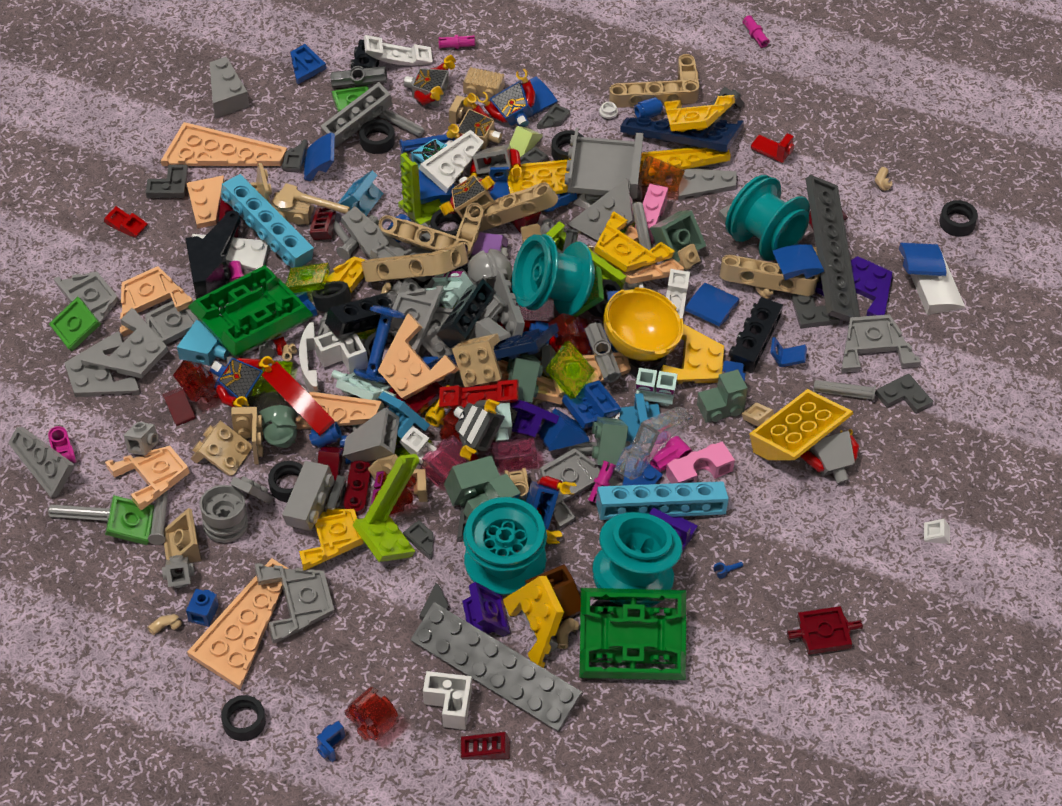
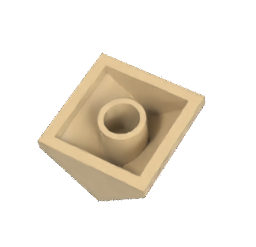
[164,508,201,563]

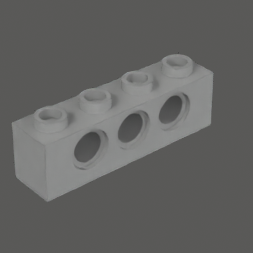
[321,82,393,148]

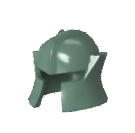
[259,405,297,448]

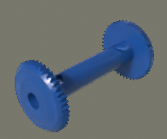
[354,305,405,383]

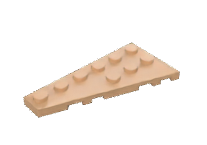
[161,122,288,166]
[187,558,289,690]

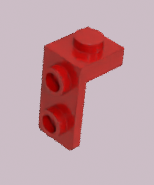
[750,133,794,163]

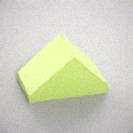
[510,126,543,157]

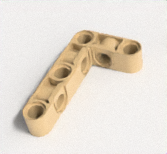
[609,54,699,108]
[473,178,558,232]
[379,203,484,258]
[361,242,469,282]
[720,247,820,296]

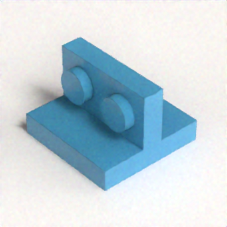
[338,170,384,216]
[378,391,430,439]
[619,393,665,445]

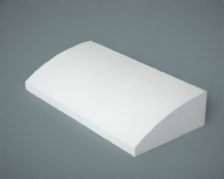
[903,249,965,315]

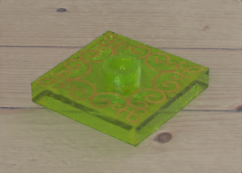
[285,263,330,293]
[545,341,595,399]

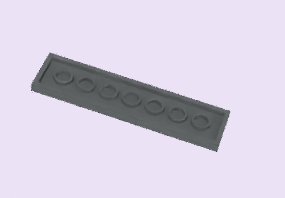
[805,175,860,322]
[410,602,583,732]

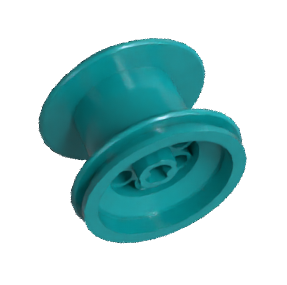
[725,175,810,261]
[512,234,595,317]
[463,497,547,594]
[592,512,682,607]

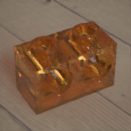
[639,156,685,194]

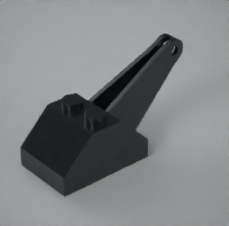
[185,211,240,299]

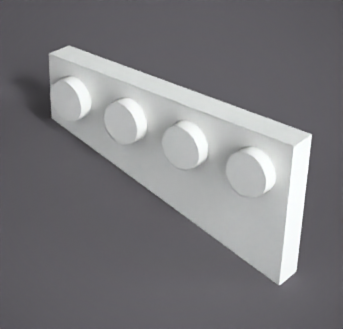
[419,130,484,193]
[192,234,269,270]

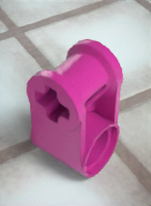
[48,426,77,463]

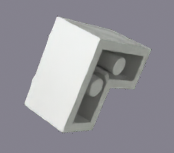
[313,331,368,374]
[423,671,472,730]

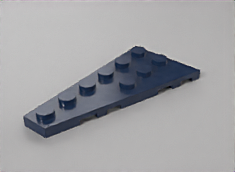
[620,117,744,152]
[428,323,559,369]

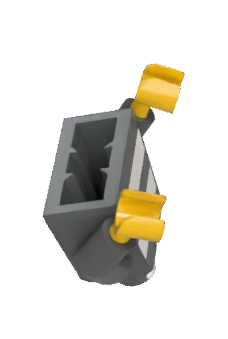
[454,399,505,461]

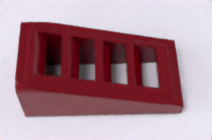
[309,205,336,240]
[461,732,510,760]

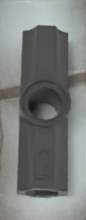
[330,66,388,89]

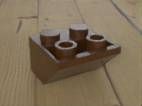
[525,564,581,621]

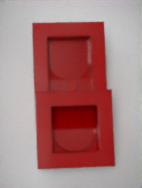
[104,206,148,238]

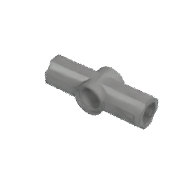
[585,322,621,383]

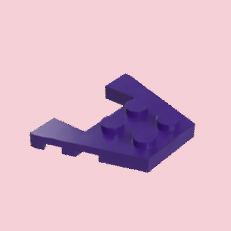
[815,256,892,316]

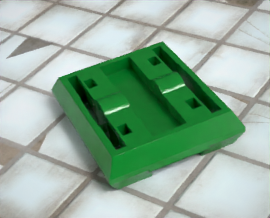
[188,265,313,358]
[579,588,686,681]

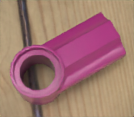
[648,436,693,472]

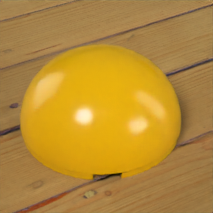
[603,287,684,361]

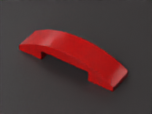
[439,379,519,409]

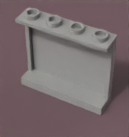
[565,127,643,199]

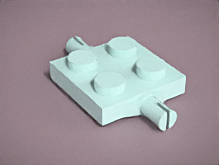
[331,370,396,400]

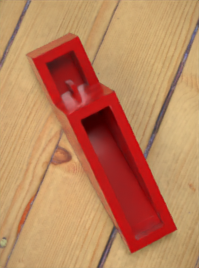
[262,361,335,436]

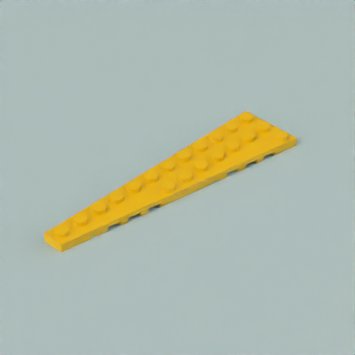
[507,147,730,194]

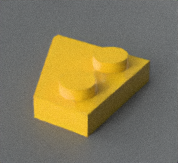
[318,257,365,293]

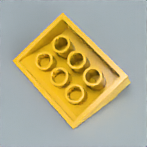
[749,389,853,460]

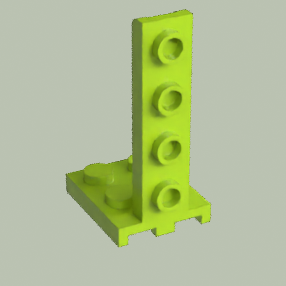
[398,153,450,225]
[546,221,626,289]
[353,454,419,562]

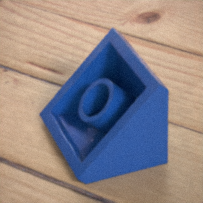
[538,408,589,451]

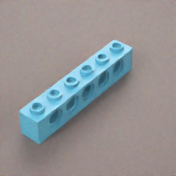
[221,174,314,270]
[596,481,729,520]

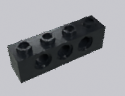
[436,278,496,349]
[325,291,398,339]
[728,297,783,374]

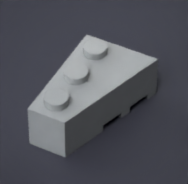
[210,57,250,119]
[282,461,335,531]

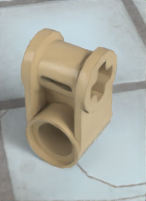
[504,468,529,502]

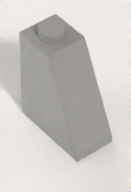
[343,408,400,462]

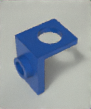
[489,167,510,200]
[770,337,807,367]

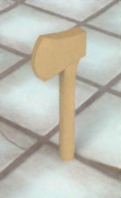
[272,183,350,214]

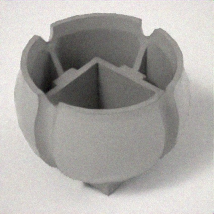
[467,249,512,289]

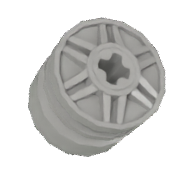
[199,485,248,543]

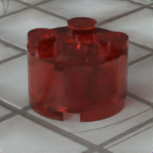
[344,687,399,741]

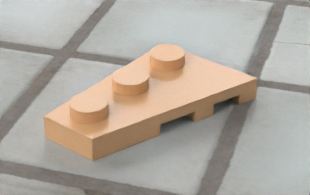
[186,175,225,229]

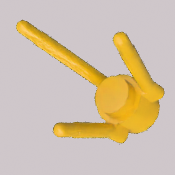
[425,385,455,427]

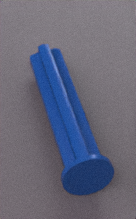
[399,134,455,154]

